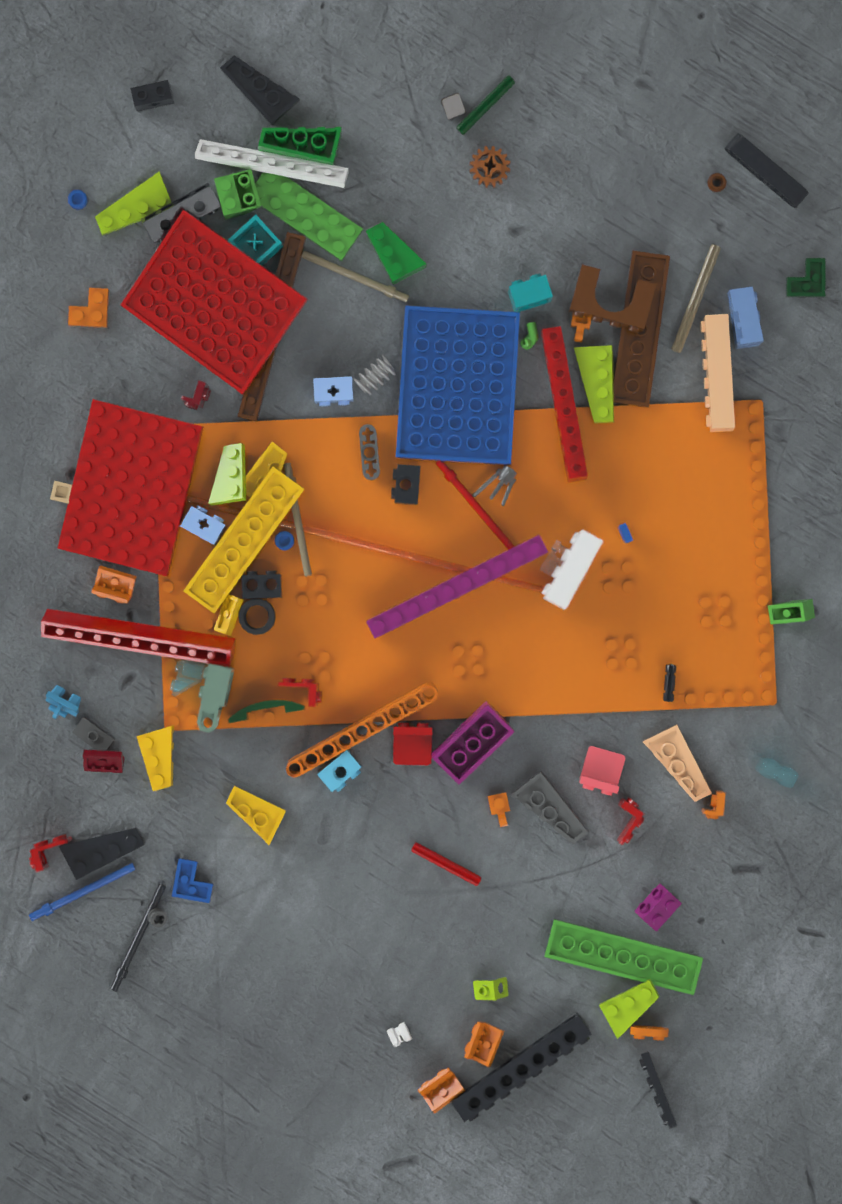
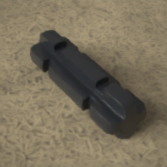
[663,664,676,702]

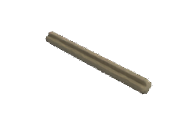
[672,244,721,353]

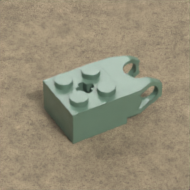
[197,664,235,733]

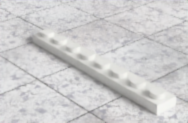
[195,139,349,188]

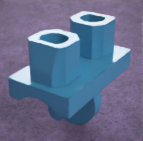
[45,685,81,719]

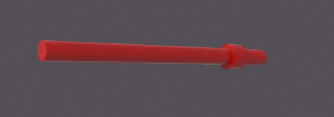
[435,460,515,550]

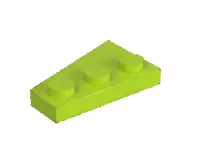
[599,979,660,1039]

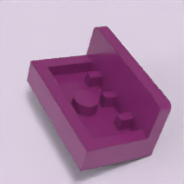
[635,884,682,932]

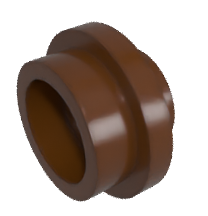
[707,173,727,192]

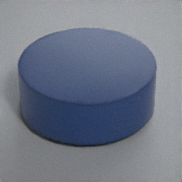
[68,190,88,210]
[275,531,294,550]

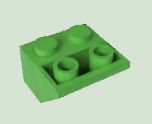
[214,169,261,220]

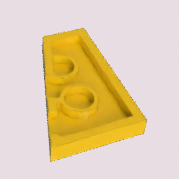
[226,786,286,845]

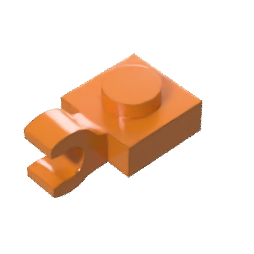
[571,315,591,343]
[487,792,510,827]

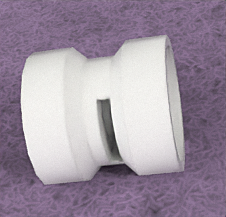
[387,1022,412,1047]

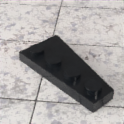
[220,55,300,126]
[59,827,145,880]
[639,1052,677,1130]

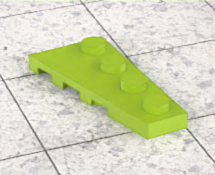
[95,172,171,235]
[574,345,614,423]

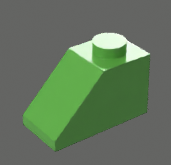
[768,599,815,624]

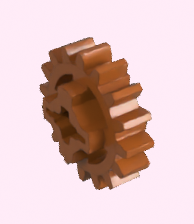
[469,146,510,188]

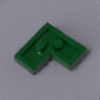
[786,258,826,298]

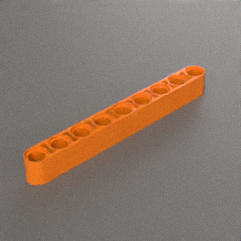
[286,683,438,778]

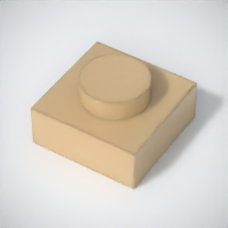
[50,481,72,504]

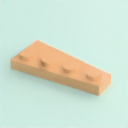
[643,724,712,802]

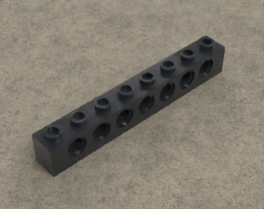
[451,1013,592,1122]

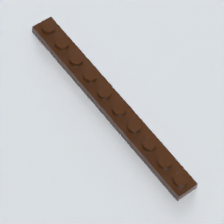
[237,232,306,422]

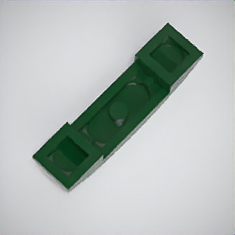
[228,700,305,723]

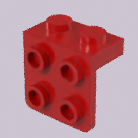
[278,678,322,707]
[393,723,432,765]
[617,797,645,845]
[29,834,72,872]

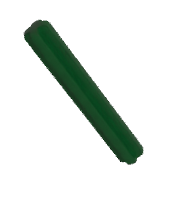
[457,75,515,135]

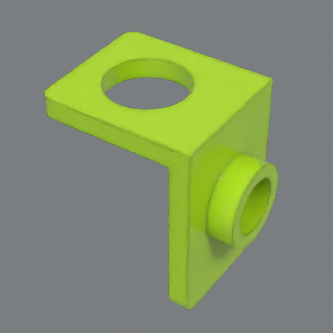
[473,977,509,1000]

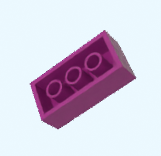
[431,701,515,785]

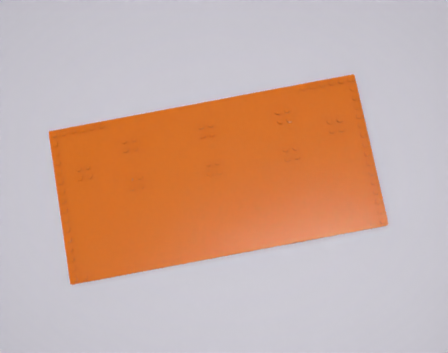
[158,400,777,731]

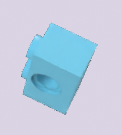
[317,750,362,792]

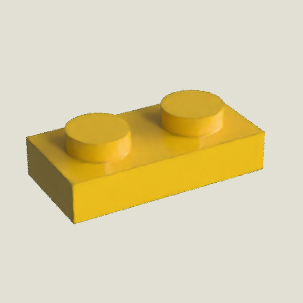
[214,595,243,636]

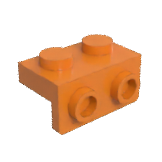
[91,565,137,604]
[464,1021,504,1067]
[418,1068,466,1113]

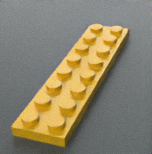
[183,466,305,614]

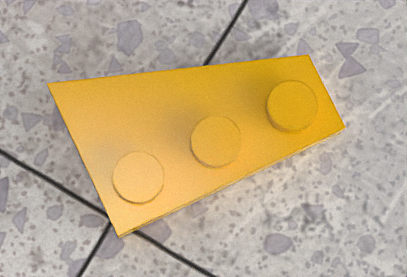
[246,442,287,498]
[137,725,174,791]

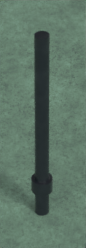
[110,884,166,992]

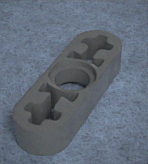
[359,424,380,480]

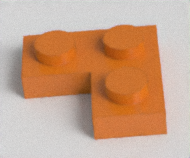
[68,288,109,328]

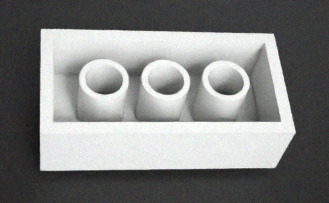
[542,530,603,610]

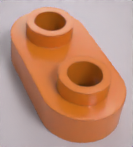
[630,1025,669,1041]

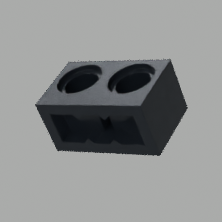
[242,571,282,599]

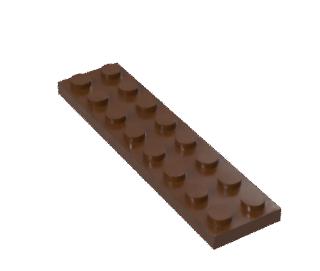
[613,250,670,408]

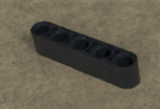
[725,133,809,208]

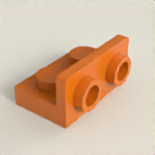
[701,790,726,819]

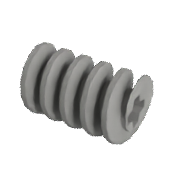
[353,354,396,395]

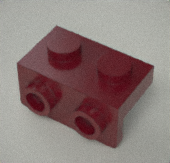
[181,380,211,410]

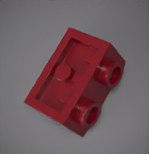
[83,750,125,773]

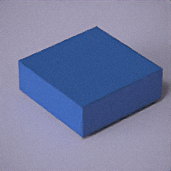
[617,523,633,544]

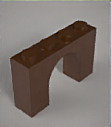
[569,264,657,333]

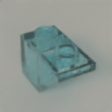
[170,659,206,696]

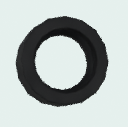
[239,598,276,635]

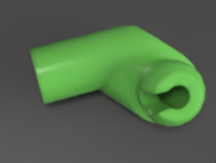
[520,322,539,349]

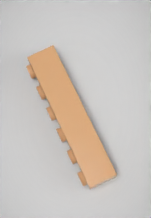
[700,314,735,432]

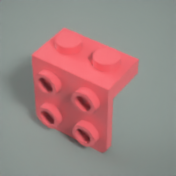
[579,746,625,796]

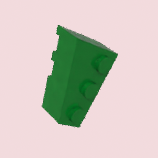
[366,222,427,285]

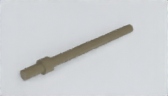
[301,251,409,303]
[283,463,312,577]

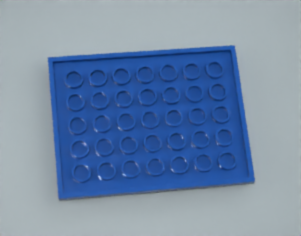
[396,306,520,465]

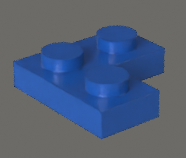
[172,858,213,903]

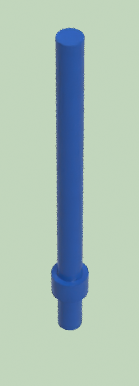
[29,863,136,921]

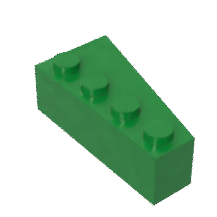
[258,127,342,165]

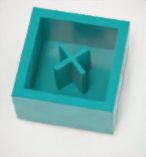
[228,215,284,266]
[508,273,553,312]

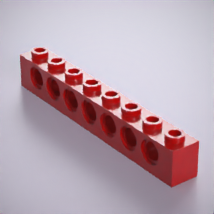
[541,326,588,483]

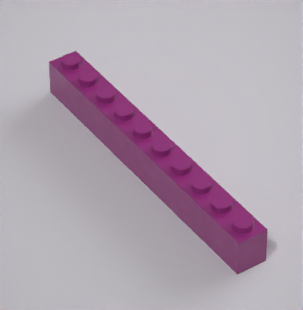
[366,535,548,638]

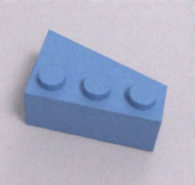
[727,287,763,349]

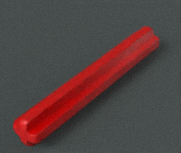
[411,843,481,886]

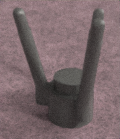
[472,465,517,506]

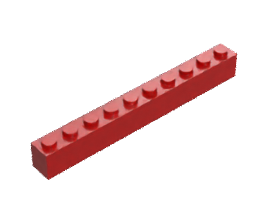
[41,609,235,667]

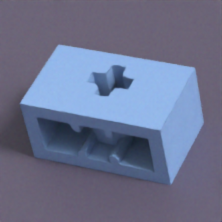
[313,376,353,406]
[181,505,227,546]

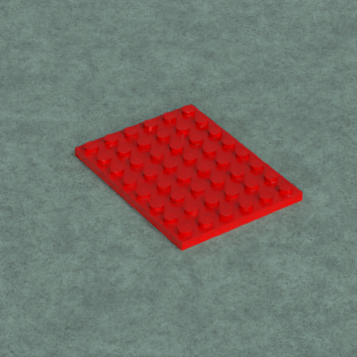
[121,210,308,394]
[57,399,204,576]

